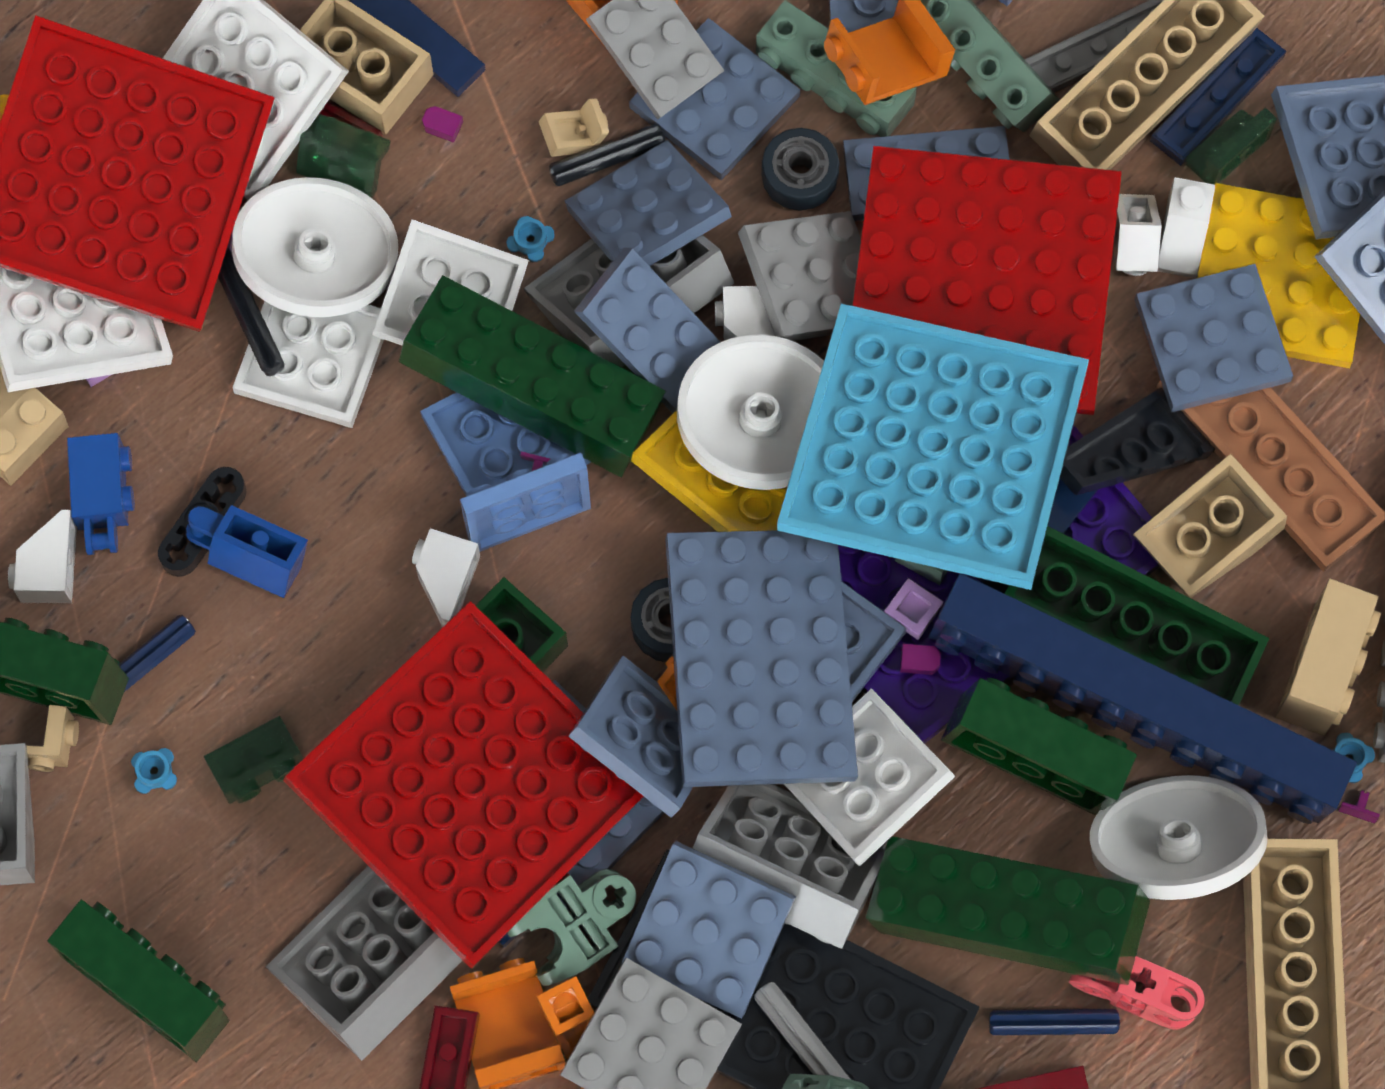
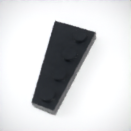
[1060,387,1215,496]

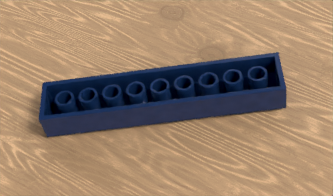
[929,573,1357,824]

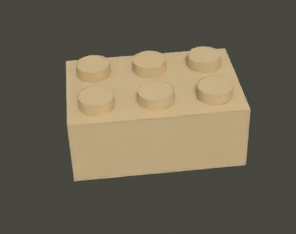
[300,0,434,135]
[1276,578,1381,735]

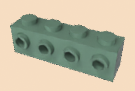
[756,0,917,137]
[921,0,1060,132]

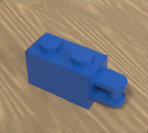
[67,433,135,555]
[186,505,308,598]

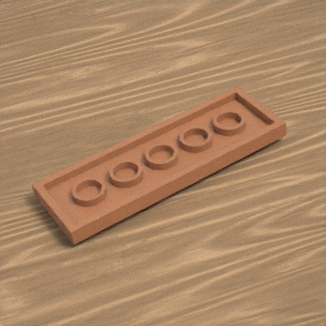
[1156,380,1385,572]

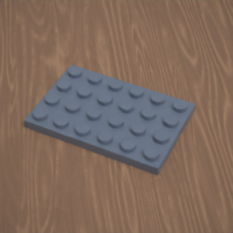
[665,530,858,787]

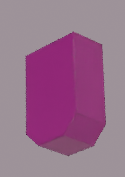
[422,106,463,143]
[900,644,941,675]

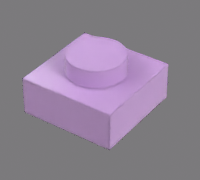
[884,578,943,640]

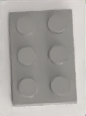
[586,0,724,120]

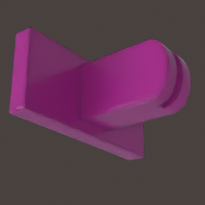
[520,451,550,471]
[1338,790,1380,824]

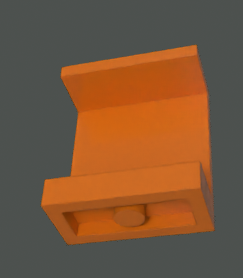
[824,0,955,105]
[450,958,565,1089]

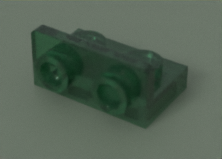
[1185,107,1277,185]
[296,114,391,198]
[203,716,304,804]

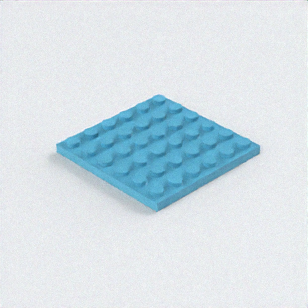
[777,303,1089,590]

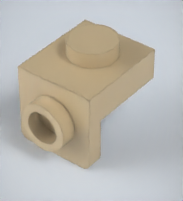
[538,98,609,157]
[26,705,79,772]

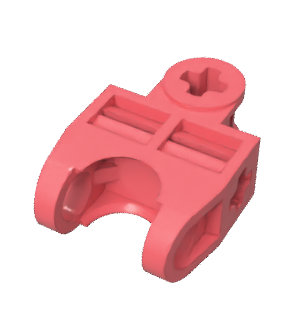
[1069,956,1204,1030]

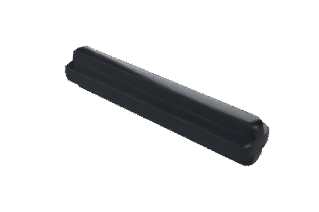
[549,124,665,186]

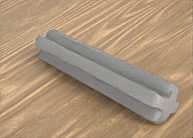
[754,982,851,1080]

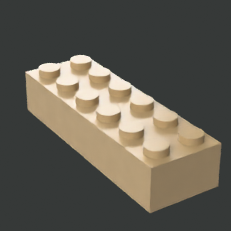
[1029,0,1264,170]
[1243,839,1349,1089]

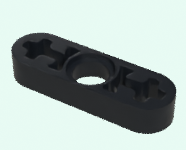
[158,467,247,577]

